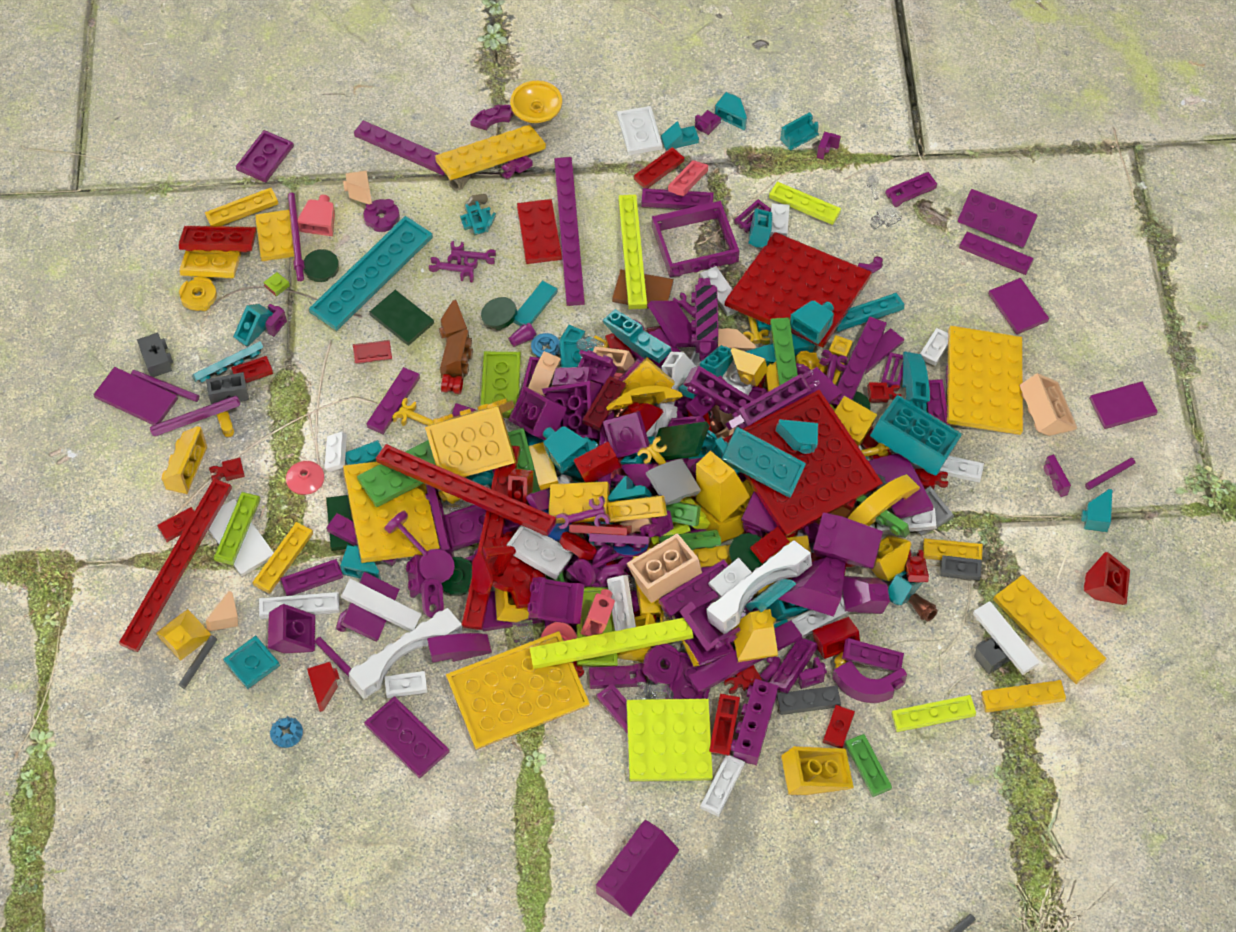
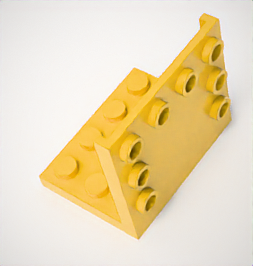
[425,398,516,477]

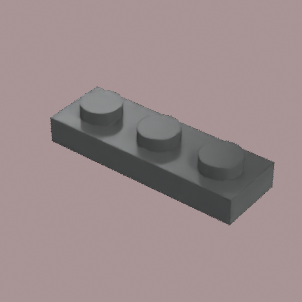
[777,686,841,715]

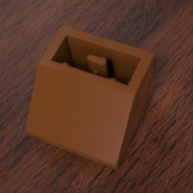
[440,330,473,379]

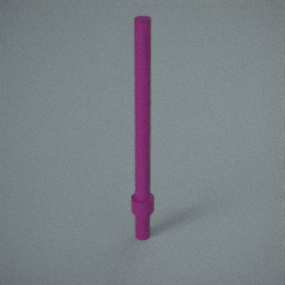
[288,192,305,281]

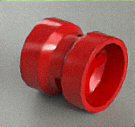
[441,374,464,395]

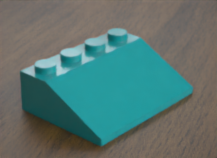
[870,395,963,476]

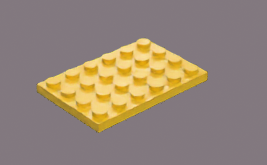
[947,325,1023,435]
[343,462,440,563]
[446,631,590,750]

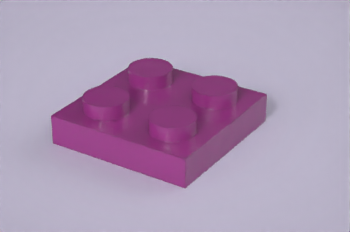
[603,411,650,458]

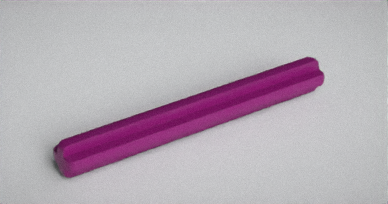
[150,395,240,437]

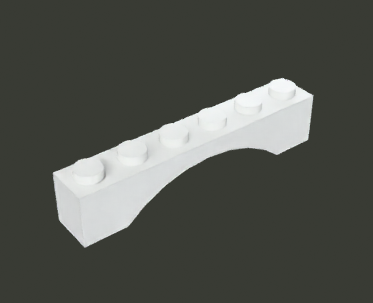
[646,352,696,436]
[707,541,812,634]
[349,608,462,699]

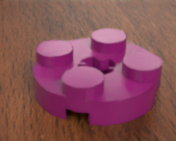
[363,199,400,232]
[643,644,683,685]

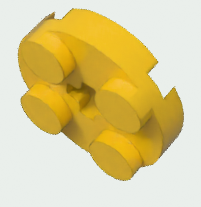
[179,277,217,311]

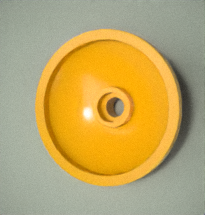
[510,80,562,123]

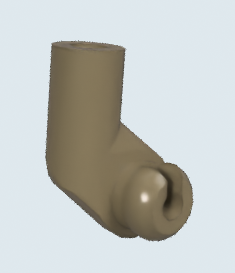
[464,194,488,213]

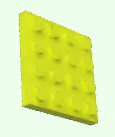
[626,699,713,782]

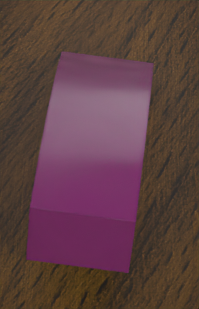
[427,633,492,663]

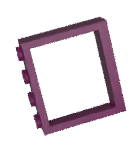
[652,201,740,277]

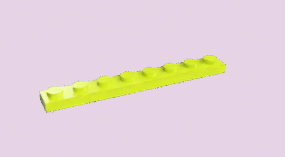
[618,194,647,309]
[530,618,693,669]

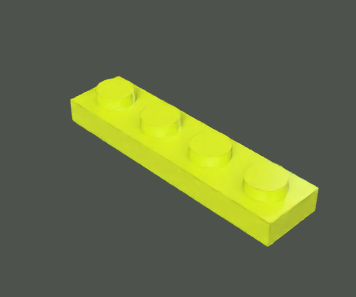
[769,181,841,225]
[891,695,976,732]

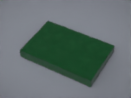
[369,289,435,346]
[650,421,710,462]
[326,495,354,551]

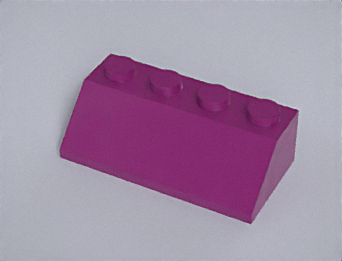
[596,819,679,917]

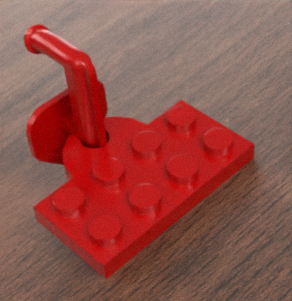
[472,537,546,609]

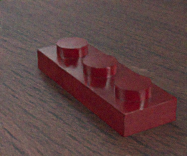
[582,376,627,431]

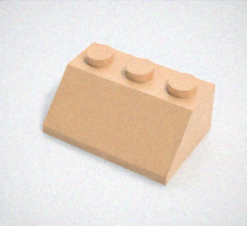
[1020,373,1077,436]
[627,533,702,603]

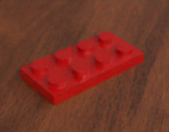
[517,199,562,264]
[179,226,257,252]

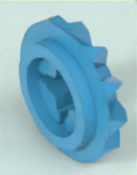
[531,333,559,357]
[270,716,303,748]

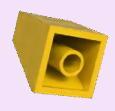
[696,451,750,523]

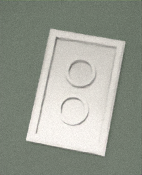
[617,106,663,155]
[506,525,574,580]

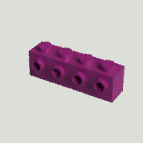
[683,366,755,414]
[731,679,779,766]

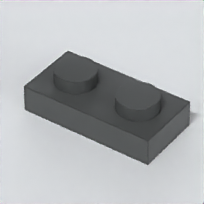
[940,555,982,581]

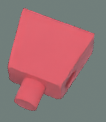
[297,194,335,237]
[580,589,615,636]

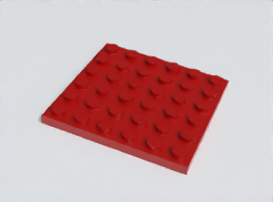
[724,232,872,348]
[723,389,883,537]

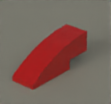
[709,693,740,756]

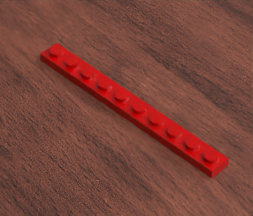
[376,444,556,536]
[462,445,521,630]
[119,478,232,652]

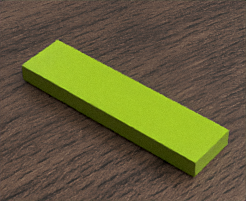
[214,492,261,565]

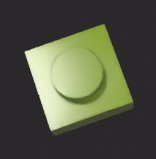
[263,272,290,297]

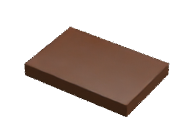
[612,269,674,309]

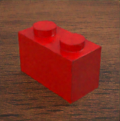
[574,442,621,483]
[812,616,860,659]

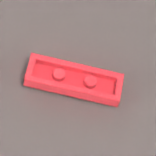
[668,160,708,196]

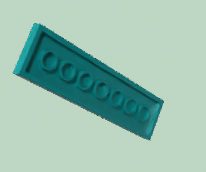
[309,216,433,331]

